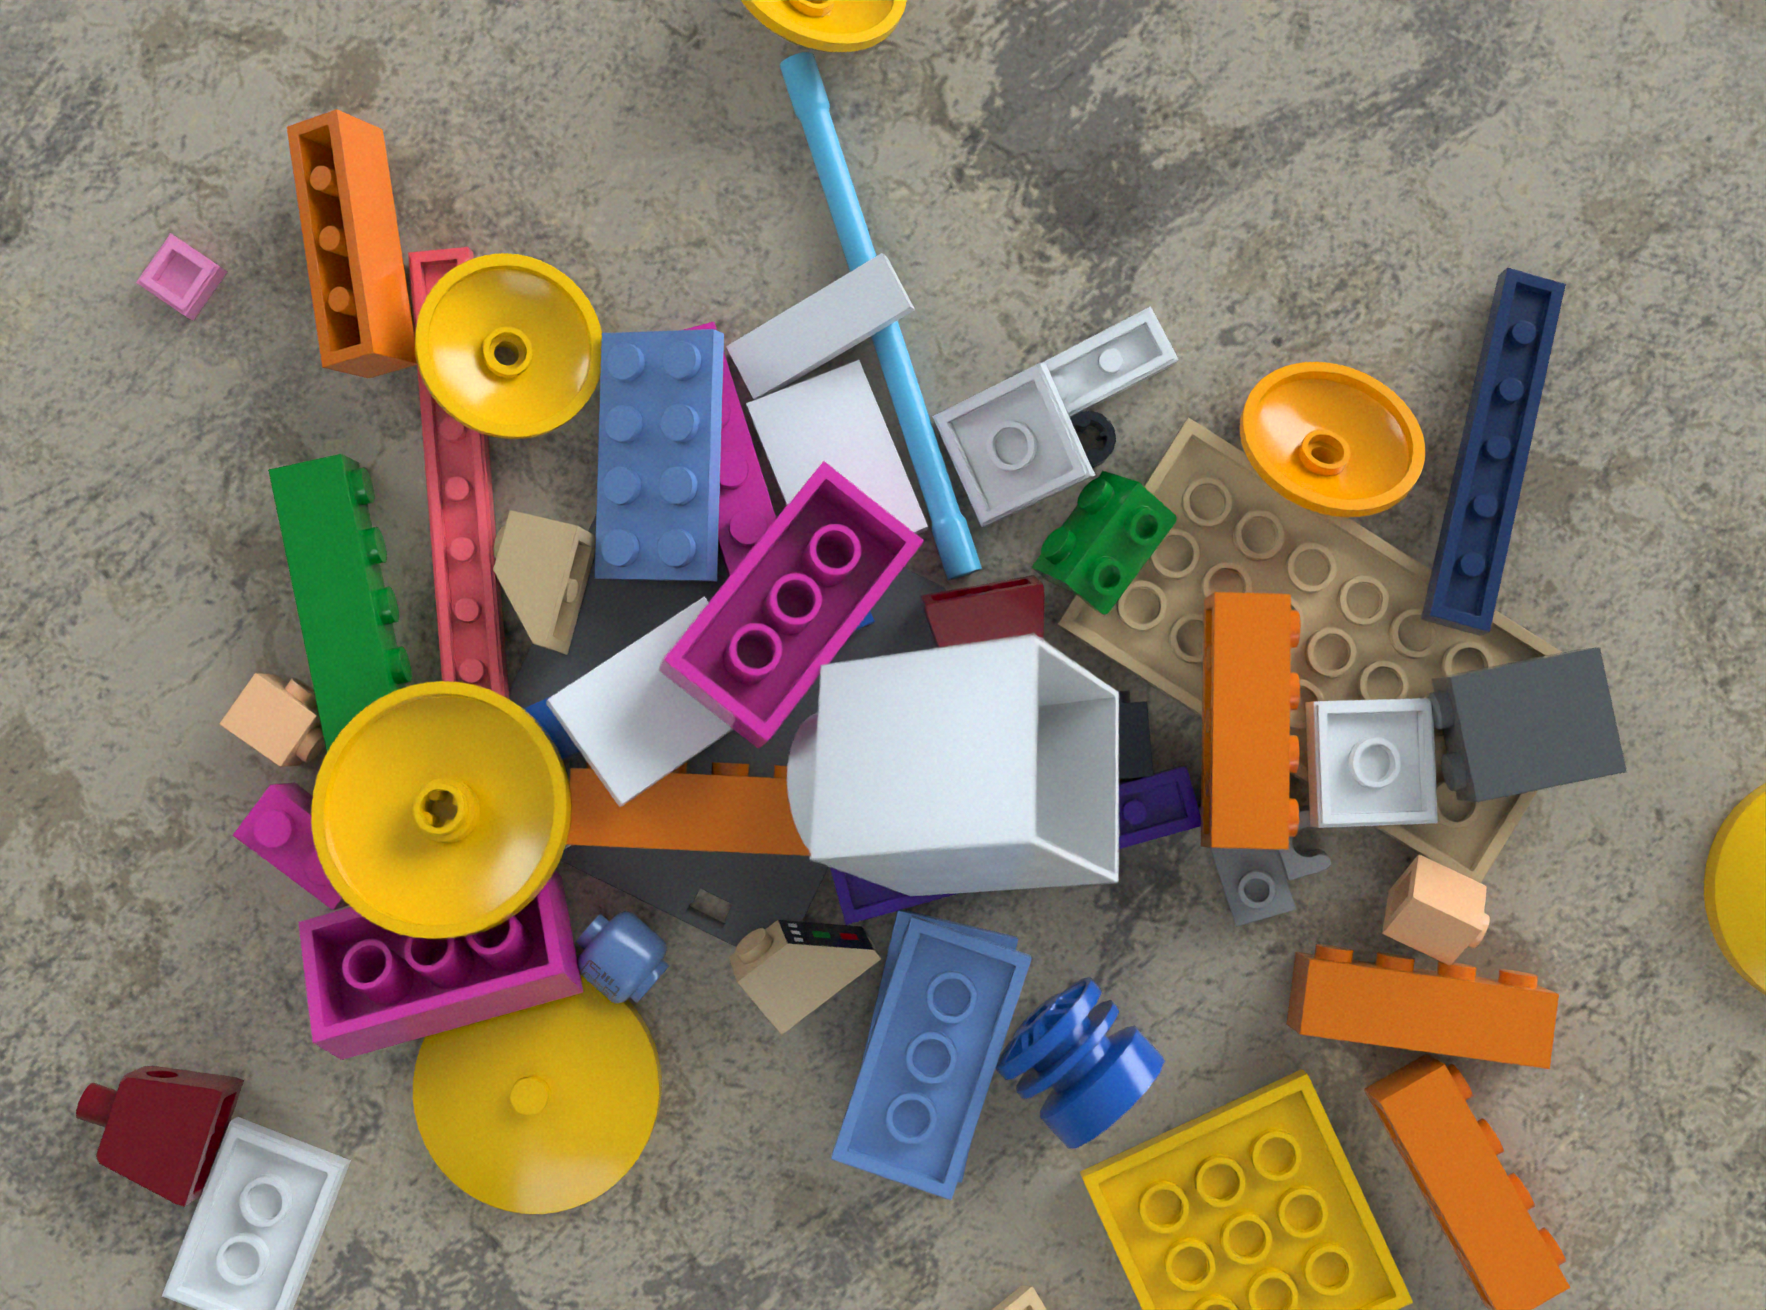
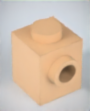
[219,673,325,767]
[1382,854,1490,965]

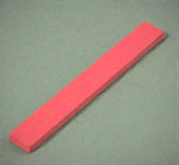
[408,247,510,700]

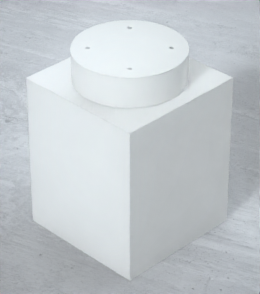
[787,635,1119,896]

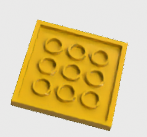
[1080,1069,1413,1310]

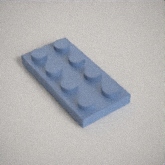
[595,329,724,582]
[831,915,1032,1200]

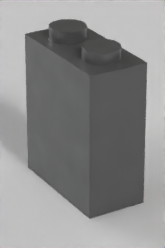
[1428,647,1627,802]

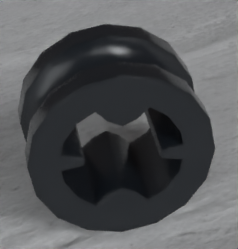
[1070,411,1116,469]

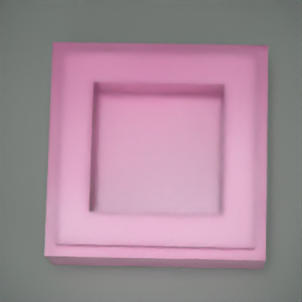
[136,233,227,321]

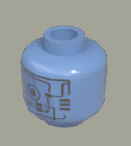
[576,911,669,1003]

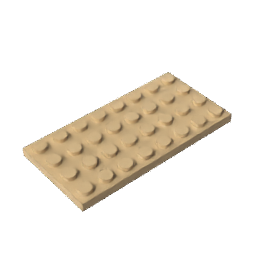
[1056,418,1562,883]

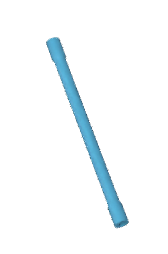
[780,52,982,580]

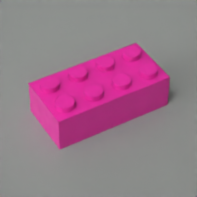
[658,461,924,749]
[298,870,583,1060]

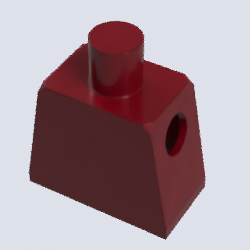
[920,575,1045,649]
[76,1066,244,1207]

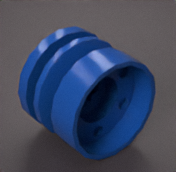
[995,977,1165,1149]

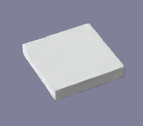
[932,363,1095,527]
[1306,698,1438,828]

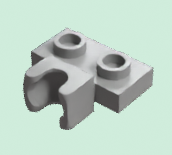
[1198,805,1331,927]

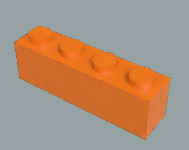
[287,109,417,378]
[1201,592,1301,850]
[566,762,811,856]
[1286,944,1559,1069]
[1363,1054,1571,1310]

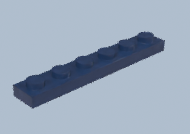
[1421,267,1566,636]

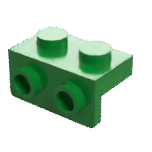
[1031,471,1177,615]

